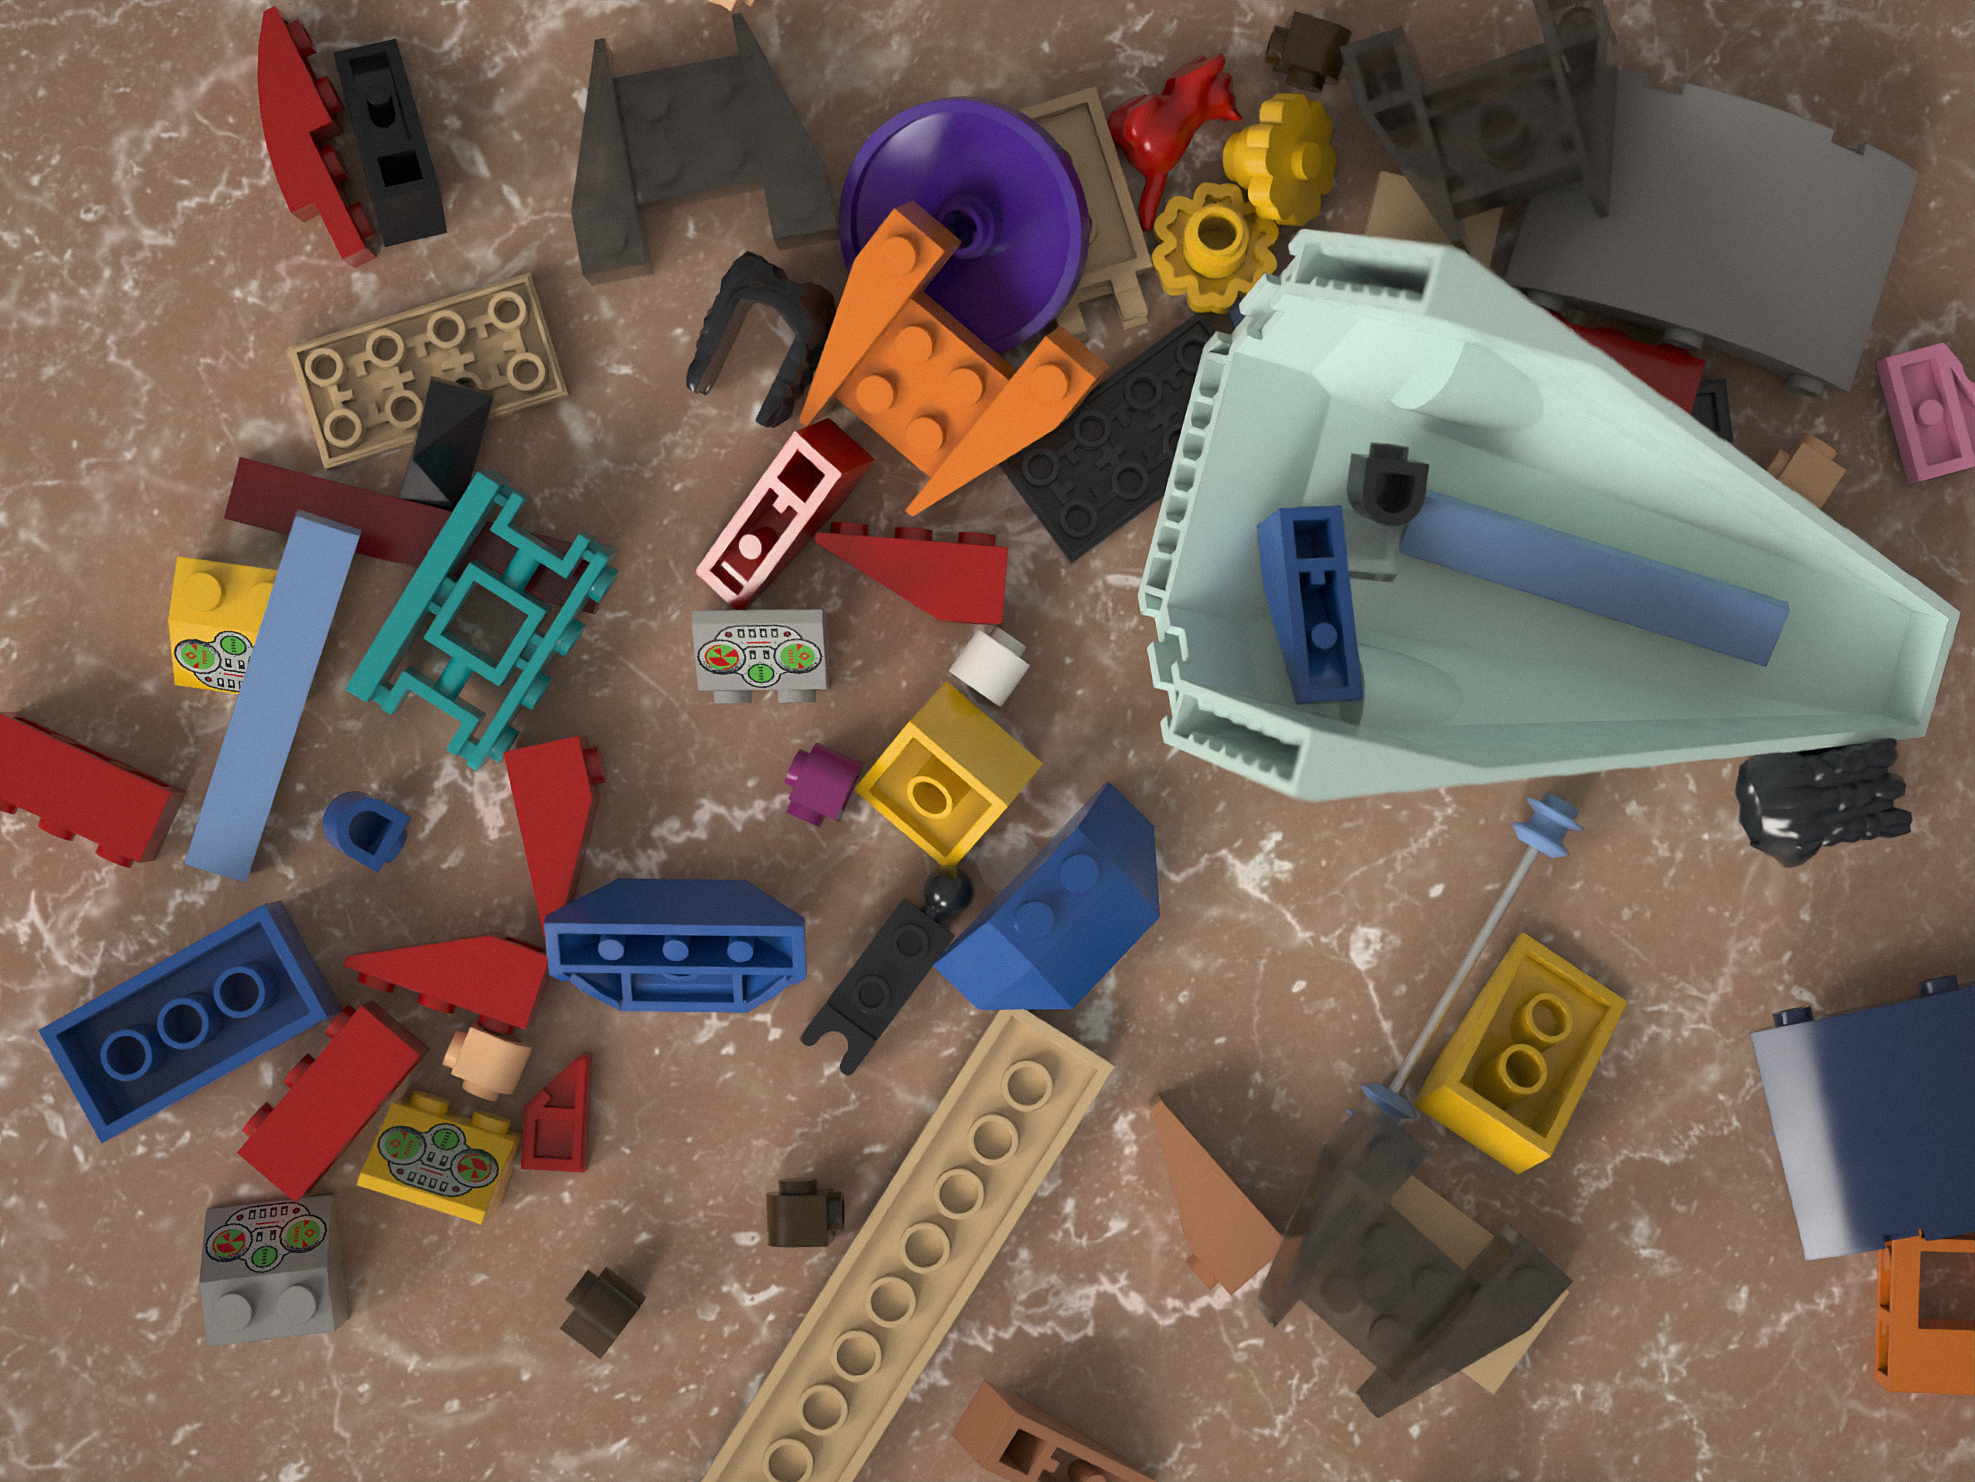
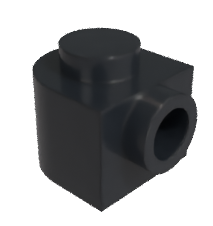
[1347,442,1429,526]

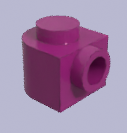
[784,742,863,827]

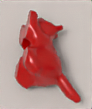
[1107,53,1242,232]

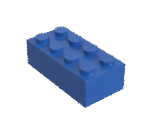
[38,900,342,1143]

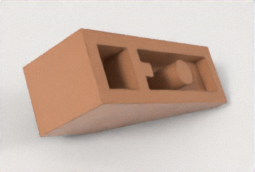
[1148,1093,1289,1296]
[951,1380,1158,1482]

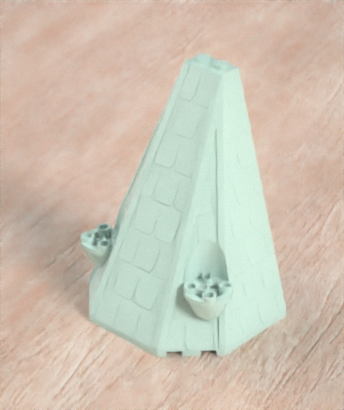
[1138,229,1961,802]

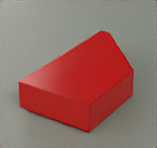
[521,1052,593,1173]

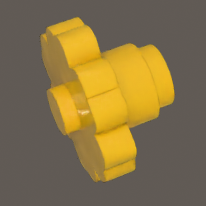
[1223,93,1337,226]
[1151,182,1279,314]

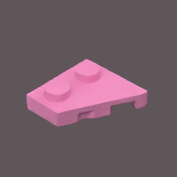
[1875,342,1975,485]

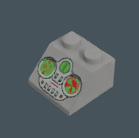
[691,609,830,704]
[199,1193,350,1347]

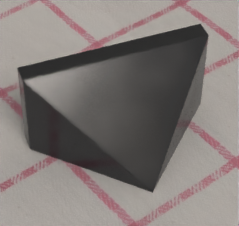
[399,376,494,512]

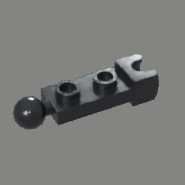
[799,866,974,1076]

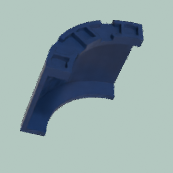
[1750,974,1975,1261]

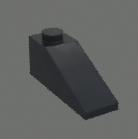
[333,39,447,247]

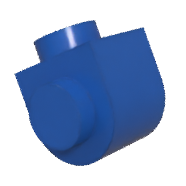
[323,791,411,873]

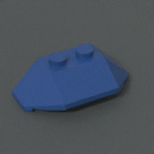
[932,782,1160,1010]
[544,878,807,1013]

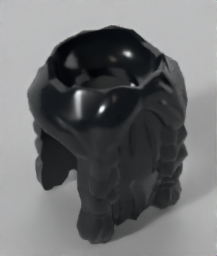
[686,251,836,428]
[1735,738,1913,868]

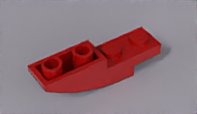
[257,6,378,268]

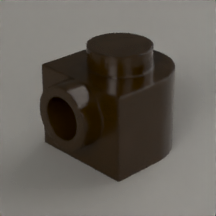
[1264,11,1352,93]
[766,1178,845,1248]
[560,1267,647,1359]

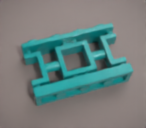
[345,468,619,771]

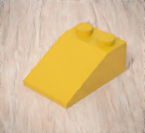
[1413,932,1628,1175]

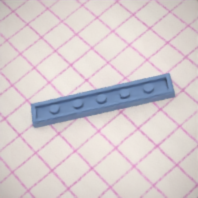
[1398,489,1790,667]
[184,509,361,883]

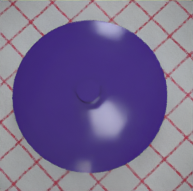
[839,96,1090,354]

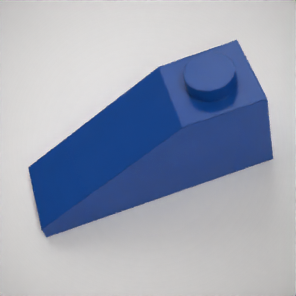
[1257,505,1363,705]

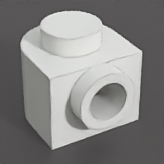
[949,626,1030,708]

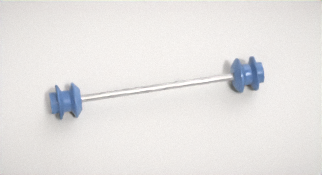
[1345,792,1584,1149]

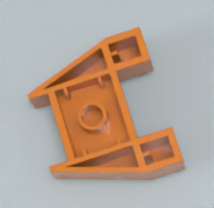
[799,200,1110,517]

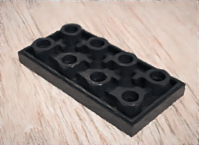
[998,313,1217,564]

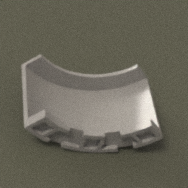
[1504,63,1920,398]

